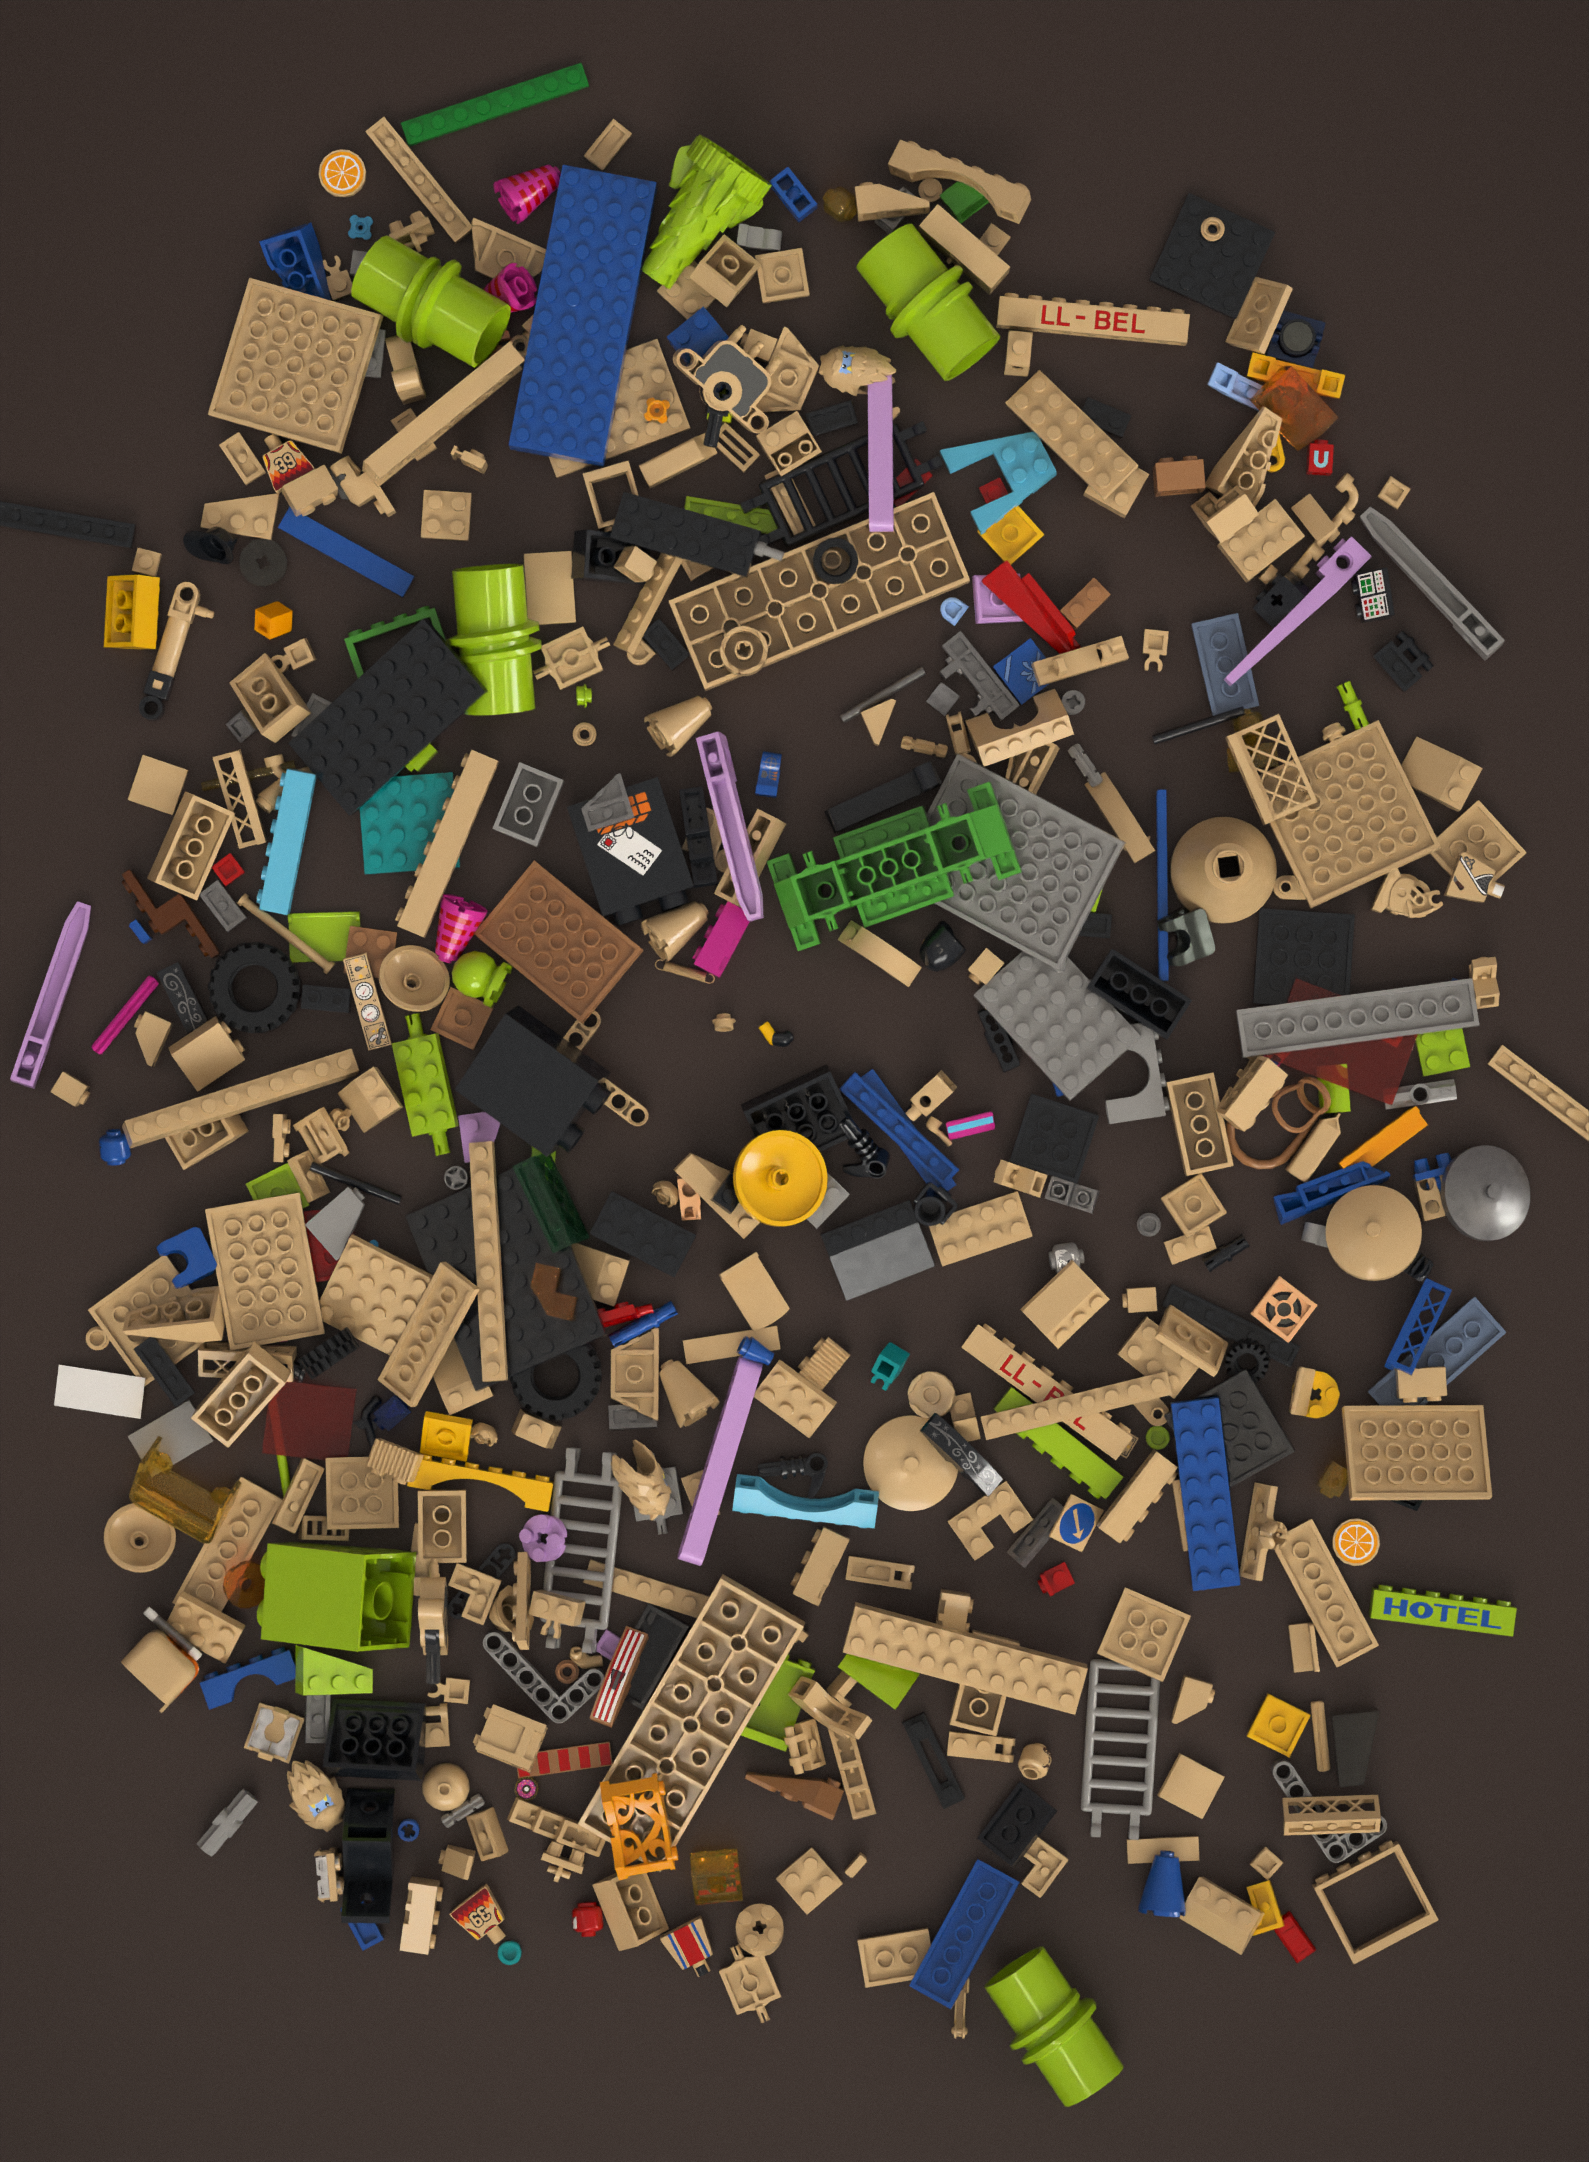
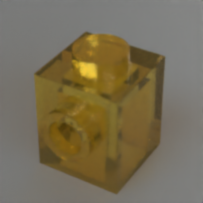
[1316,1460,1348,1499]

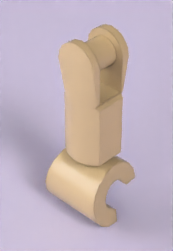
[946,711,977,763]

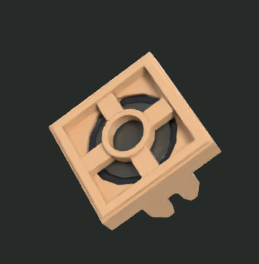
[1250,1276,1317,1343]

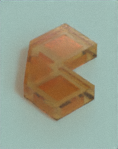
[531,1263,578,1321]

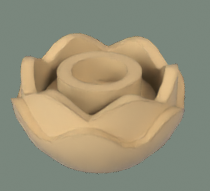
[652,1181,679,1208]
[470,1422,498,1447]

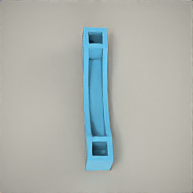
[732,1474,879,1529]

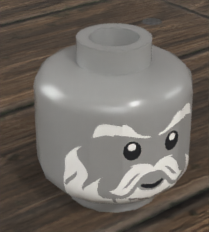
[1048,1242,1085,1273]

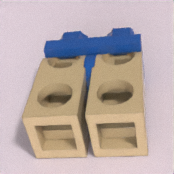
[1412,1153,1452,1222]

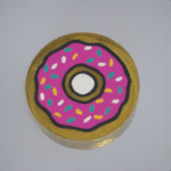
[514,1777,539,1801]

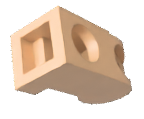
[677,1176,701,1221]

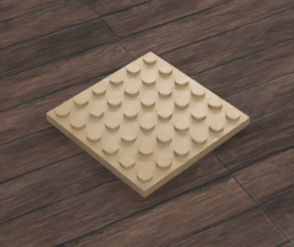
[208,278,383,454]
[1259,720,1441,908]

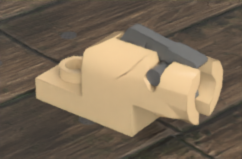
[330,456,396,517]

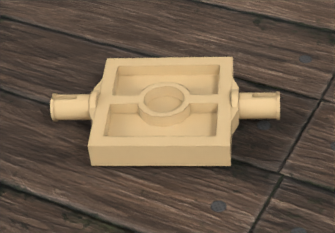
[533,627,610,690]
[719,1944,781,2023]

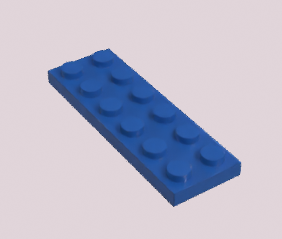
[909,1859,1020,2009]

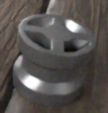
[1061,690,1085,715]
[444,1166,469,1190]

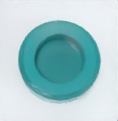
[498,1940,522,1965]

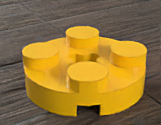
[1291,1371,1340,1419]

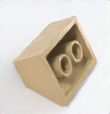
[1020,1260,1110,1349]
[592,1863,669,1951]
[1180,1877,1265,1955]

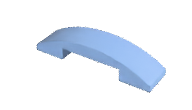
[1207,363,1300,424]

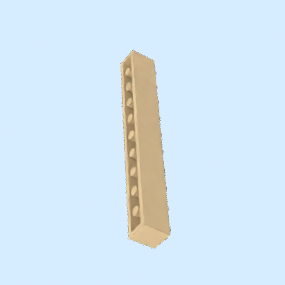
[122,1049,359,1148]

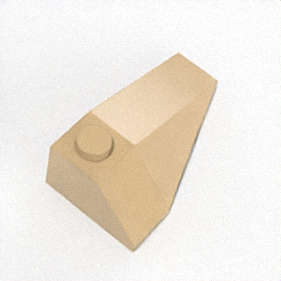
[673,1153,760,1239]

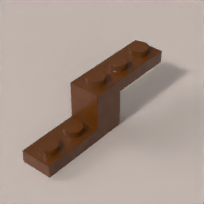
[122,869,221,959]

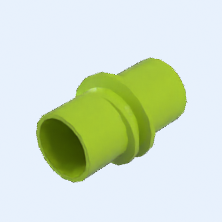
[856,224,1000,381]
[351,235,511,368]
[446,564,542,715]
[984,1946,1124,2107]

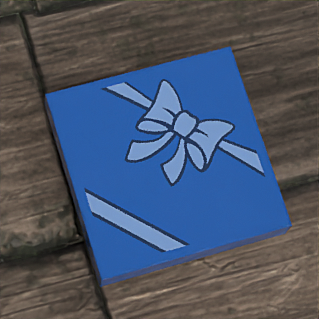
[993,638,1050,705]

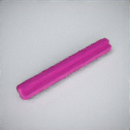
[91,976,159,1055]

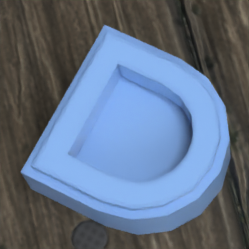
[940,597,969,626]

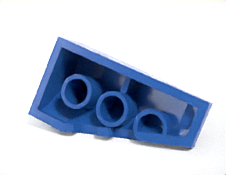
[259,222,331,300]

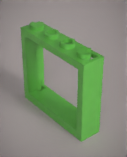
[344,606,446,678]

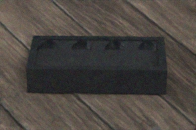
[625,1603,692,1710]

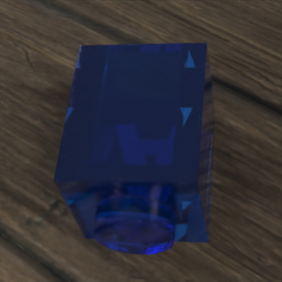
[373,1395,412,1432]

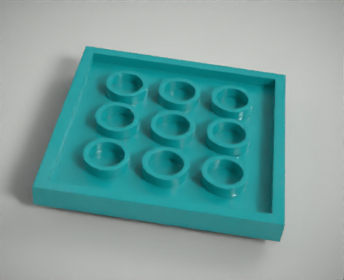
[360,772,460,875]

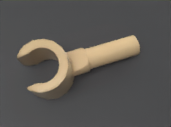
[926,1116,952,1147]

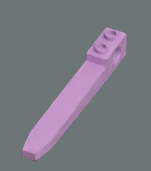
[1224,536,1372,686]
[696,732,764,922]
[10,901,91,1089]

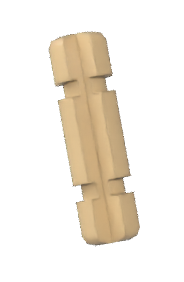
[901,736,948,758]

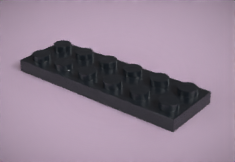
[610,492,761,578]

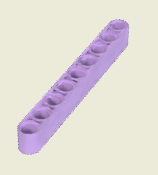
[677,1356,763,1566]

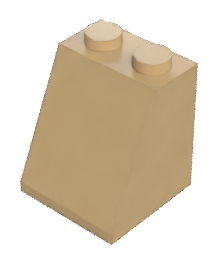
[338,1067,404,1133]

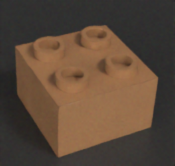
[1152,456,1206,497]

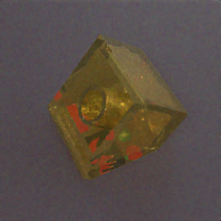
[690,1849,743,1905]

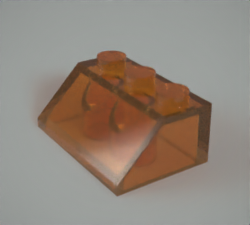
[1250,366,1339,451]

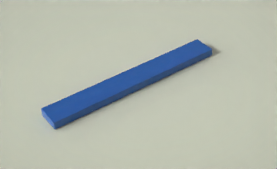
[1156,790,1169,981]

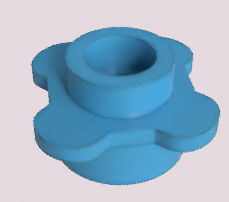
[348,215,373,240]

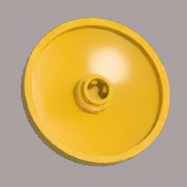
[733,1130,827,1227]

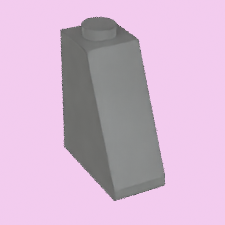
[305,1187,365,1261]

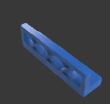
[1384,1278,1452,1376]

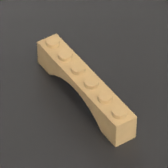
[888,140,1031,224]

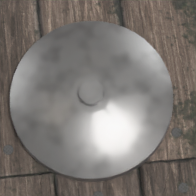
[1440,1145,1530,1241]

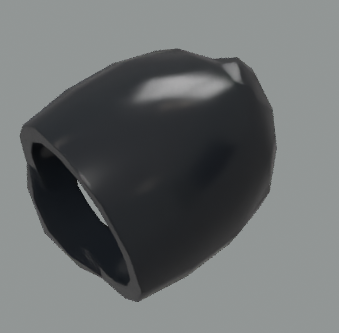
[919,921,966,972]

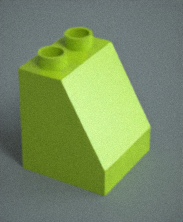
[257,1542,416,1652]

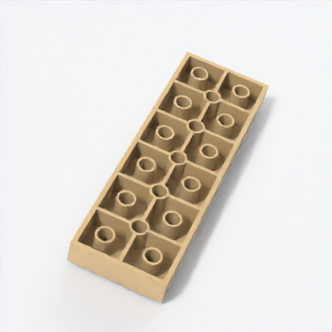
[669,492,970,691]
[578,1574,805,1872]

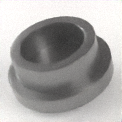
[1137,1213,1161,1237]

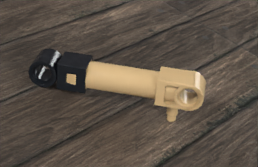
[139,582,214,721]

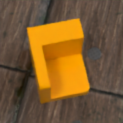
[254,601,293,640]

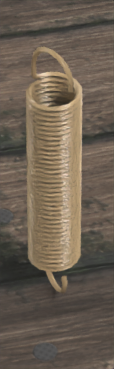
[655,959,715,984]

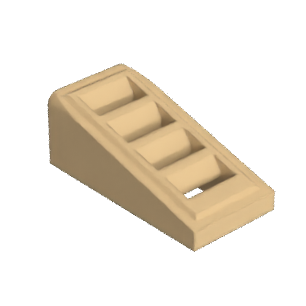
[299,1515,349,1541]

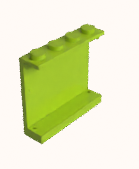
[741,1654,815,1752]

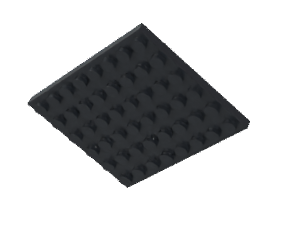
[405,1159,607,1392]

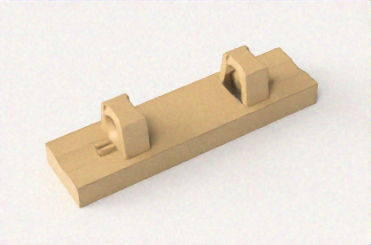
[1031,636,1129,687]

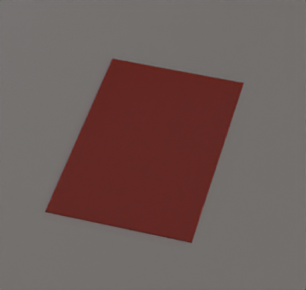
[1267,978,1418,1105]

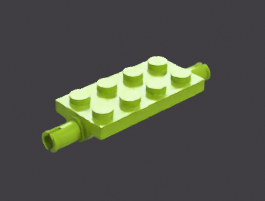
[392,1013,459,1156]

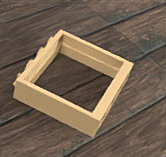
[1312,1840,1438,1964]

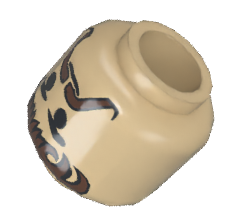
[1018,1743,1052,1780]

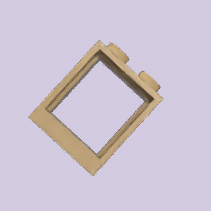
[583,460,639,532]

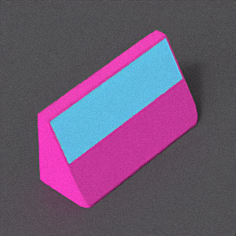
[945,1111,995,1140]

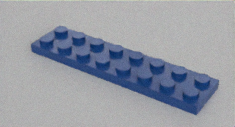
[1170,1396,1240,1591]

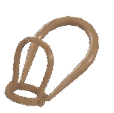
[1225,1076,1331,1169]

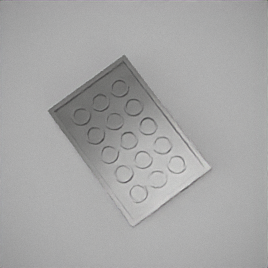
[974,951,1141,1101]

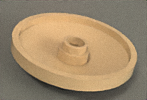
[1326,1185,1422,1281]
[863,1415,958,1511]

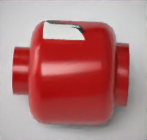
[572,1902,604,1937]

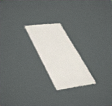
[54,1365,145,1419]

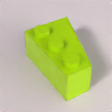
[295,1645,373,1695]

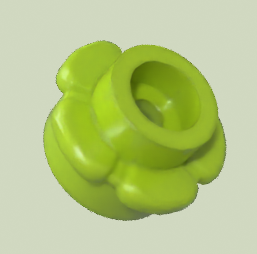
[576,684,592,708]

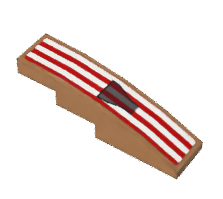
[590,1626,649,1728]

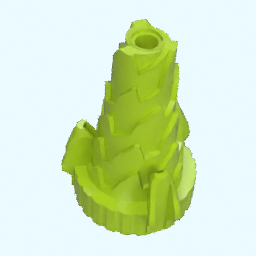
[641,134,772,289]

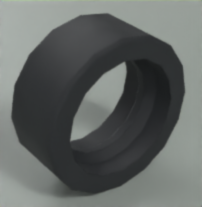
[813,538,858,584]

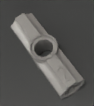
[1382,1079,1457,1110]
[197,1788,259,1857]

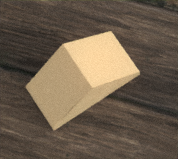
[861,699,896,746]

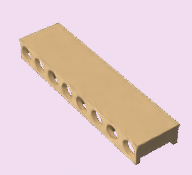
[362,341,525,487]

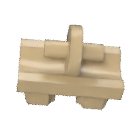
[389,211,435,253]
[541,1840,585,1883]

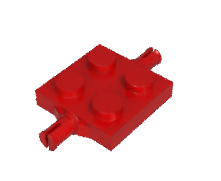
[598,1302,654,1328]

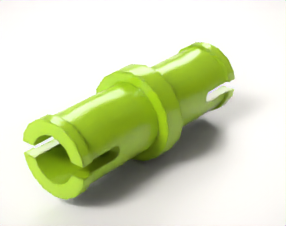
[1336,681,1369,730]

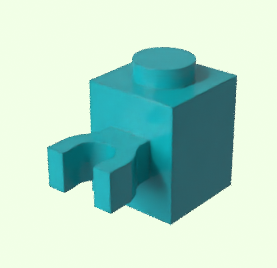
[870,1342,910,1391]

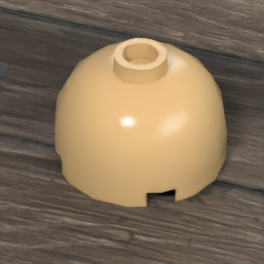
[422,1763,470,1811]

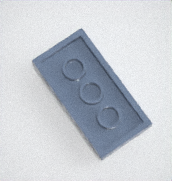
[1191,613,1259,716]

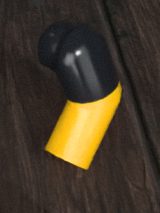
[759,1021,794,1047]

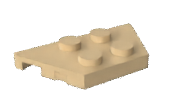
[471,218,546,279]
[756,327,820,412]
[611,1328,659,1420]

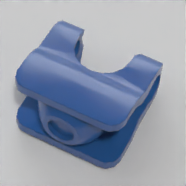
[156,1227,217,1289]

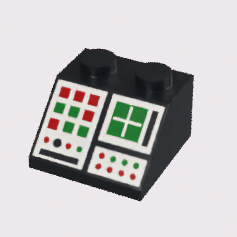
[1351,568,1395,623]

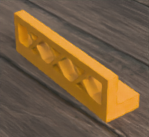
[1337,1106,1428,1169]

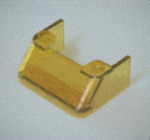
[129,1436,242,1544]

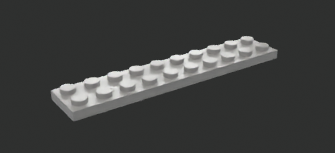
[1236,978,1479,1058]

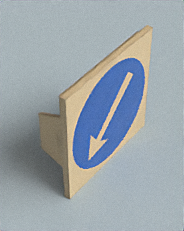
[1049,1494,1104,1552]

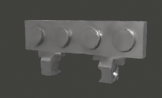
[939,631,1020,721]

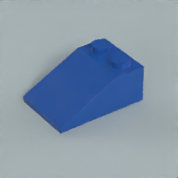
[667,306,729,393]

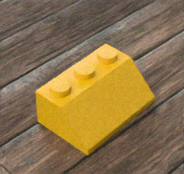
[104,575,160,650]

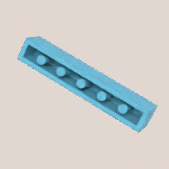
[256,768,317,915]

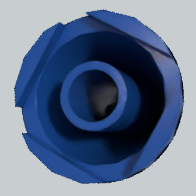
[1138,1850,1186,1917]

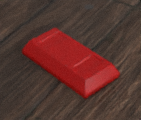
[1274,1911,1316,1963]

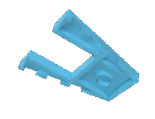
[940,432,1057,535]

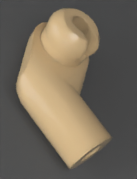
[569,1646,603,1669]

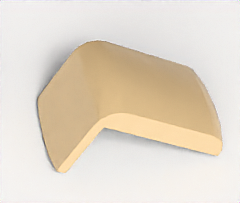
[719,1252,790,1332]

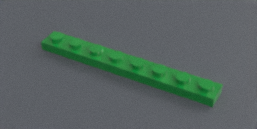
[401,63,589,147]

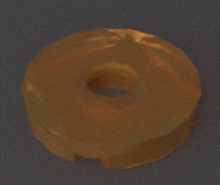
[223,1561,265,1608]

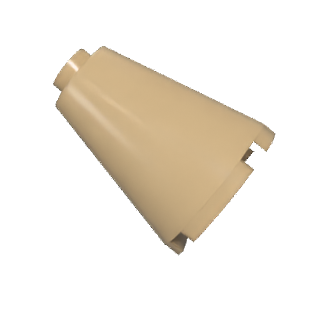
[644,696,712,757]
[641,901,709,961]
[659,1359,720,1428]

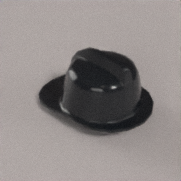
[183,526,237,564]

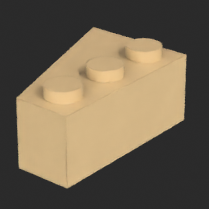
[790,1526,850,1606]
[936,1589,974,1632]
[400,1876,443,1955]

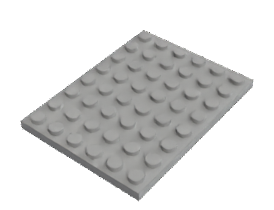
[927,754,1126,970]

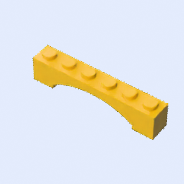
[407,1453,554,1512]

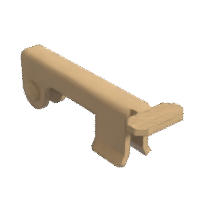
[951,1978,969,2039]

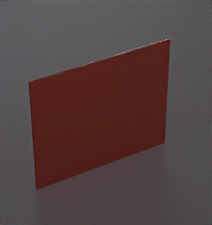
[262,1382,356,1460]

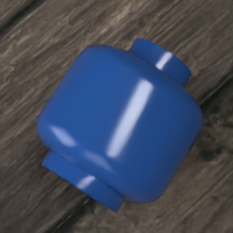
[99,1129,131,1165]

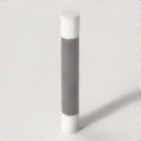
[143,1607,202,1661]

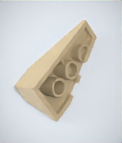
[1205,407,1282,507]
[123,1286,225,1343]

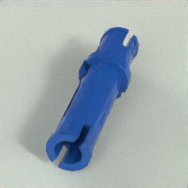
[608,1301,678,1348]

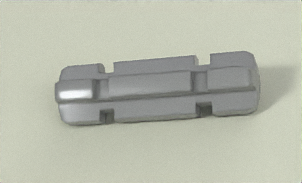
[1068,744,1103,787]
[441,1793,485,1828]

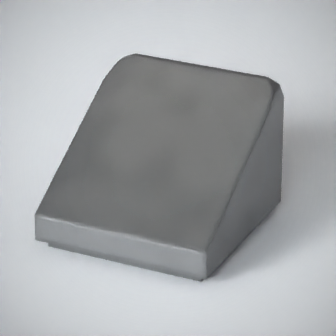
[926,682,960,716]
[226,709,258,743]

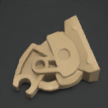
[1370,868,1443,918]

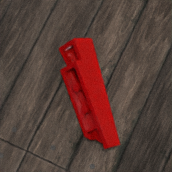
[982,560,1081,654]

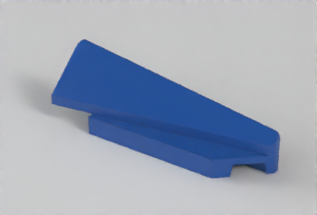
[1273,1161,1391,1225]

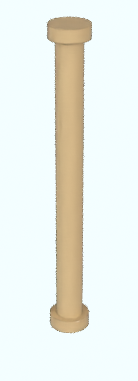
[237,893,336,975]

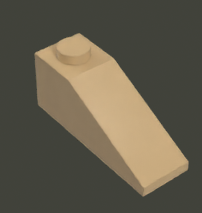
[855,182,930,222]

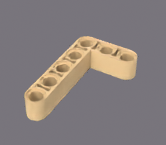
[385,335,426,405]
[563,1011,649,1126]

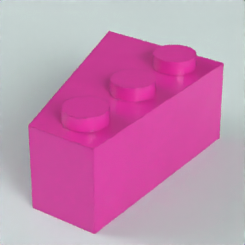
[693,901,750,978]

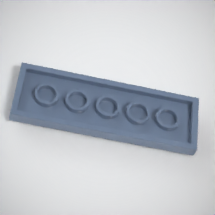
[1367,1297,1506,1406]

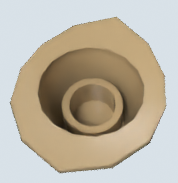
[489,1585,534,1633]

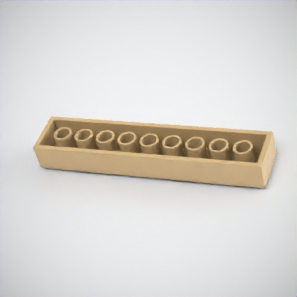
[843,1602,1088,1715]

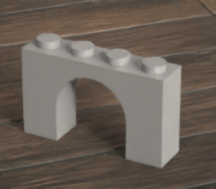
[1105,1023,1169,1124]

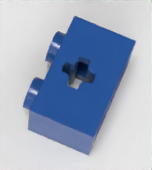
[769,167,817,223]

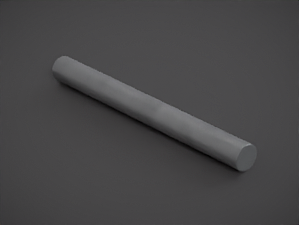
[840,666,926,723]

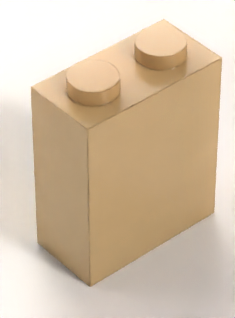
[168,1016,245,1092]

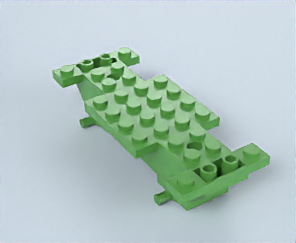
[767,782,1022,951]

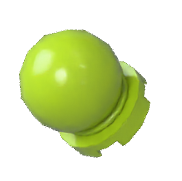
[452,951,513,1008]

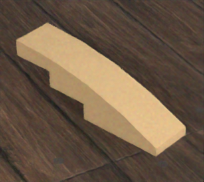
[1084,772,1155,864]
[828,1728,876,1820]
[507,1797,606,1857]

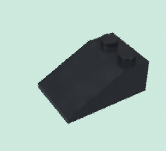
[571,530,650,585]

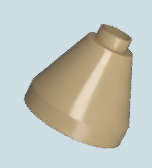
[1169,817,1277,924]

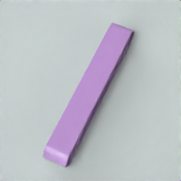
[868,375,894,532]

